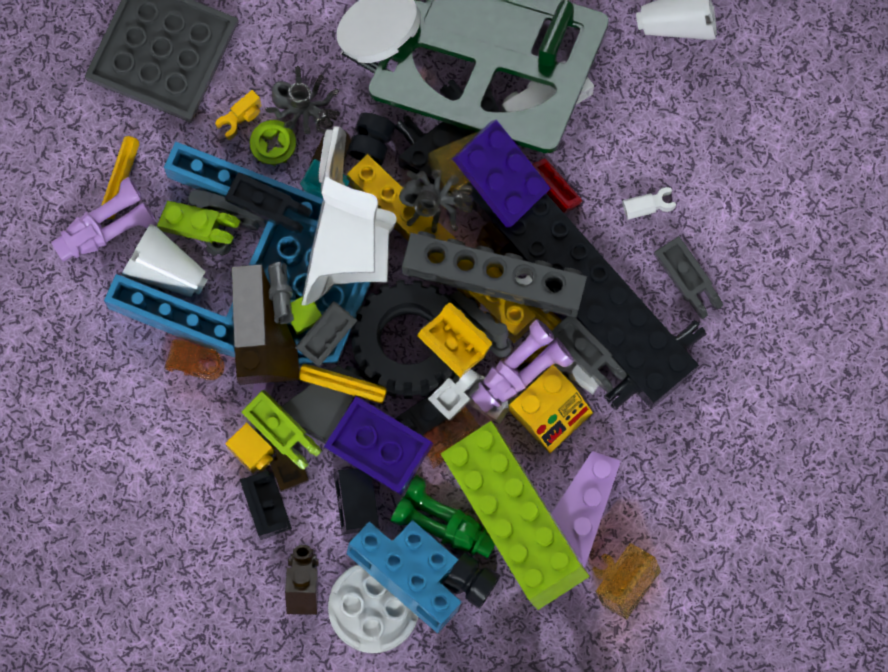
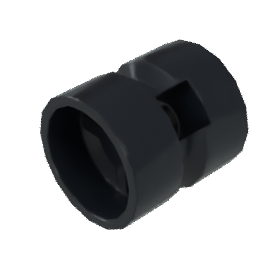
[347,112,395,165]
[444,552,501,609]

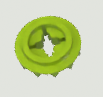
[250,120,297,166]

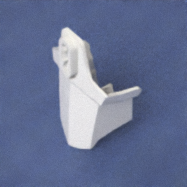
[301,126,397,305]

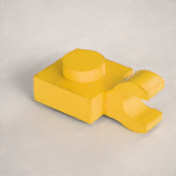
[215,90,262,140]

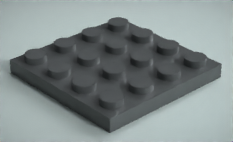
[84,0,239,123]

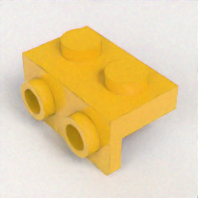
[417,302,492,378]

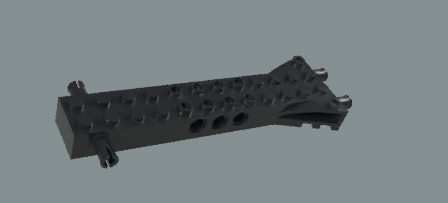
[395,80,707,410]

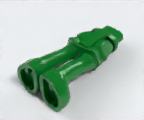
[390,474,495,558]

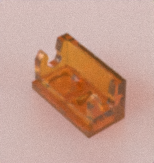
[423,407,481,469]

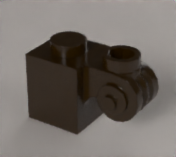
[285,545,319,615]

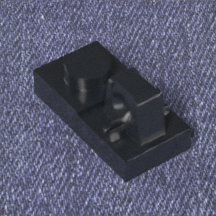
[395,393,448,436]

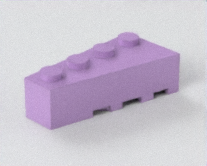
[551,451,621,568]

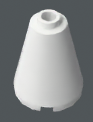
[636,0,717,40]
[122,224,208,297]

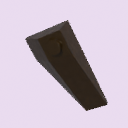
[232,265,300,385]

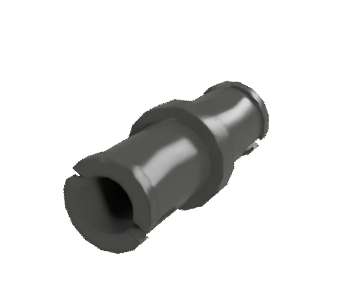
[268,262,294,324]

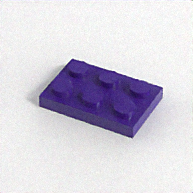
[452,119,551,227]
[324,396,433,495]

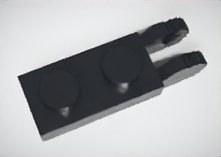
[225,173,312,234]

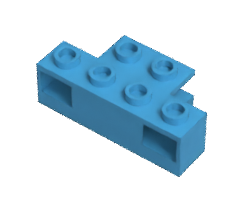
[346,520,462,634]

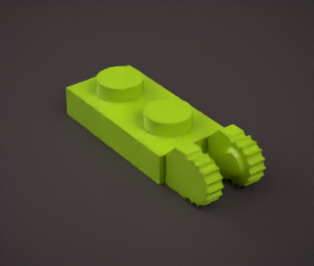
[157,201,240,244]
[241,390,322,469]

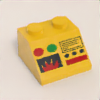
[509,365,593,453]

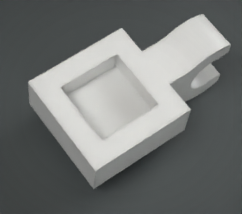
[428,369,480,420]

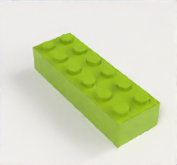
[440,421,590,610]

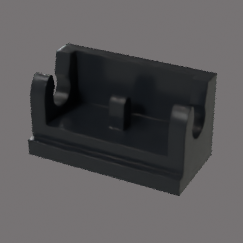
[334,468,379,535]
[239,471,292,540]

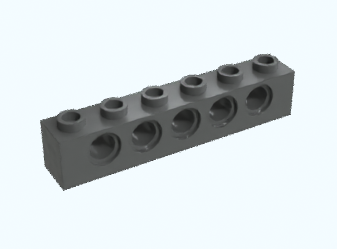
[402,231,587,318]

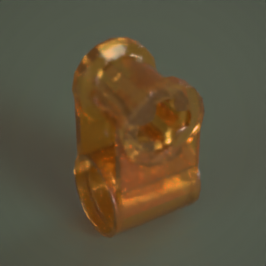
[164,339,225,380]

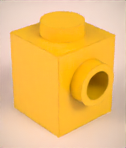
[225,422,274,474]

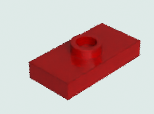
[532,158,582,214]

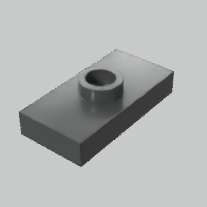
[295,301,357,367]

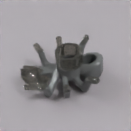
[265,66,340,135]
[399,170,473,233]

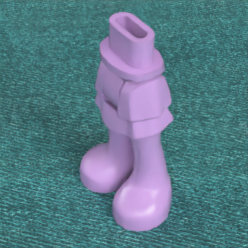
[51,177,158,262]
[471,319,574,413]

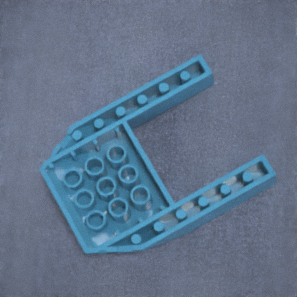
[104,141,371,365]

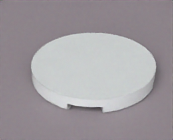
[337,0,421,63]
[328,564,418,653]

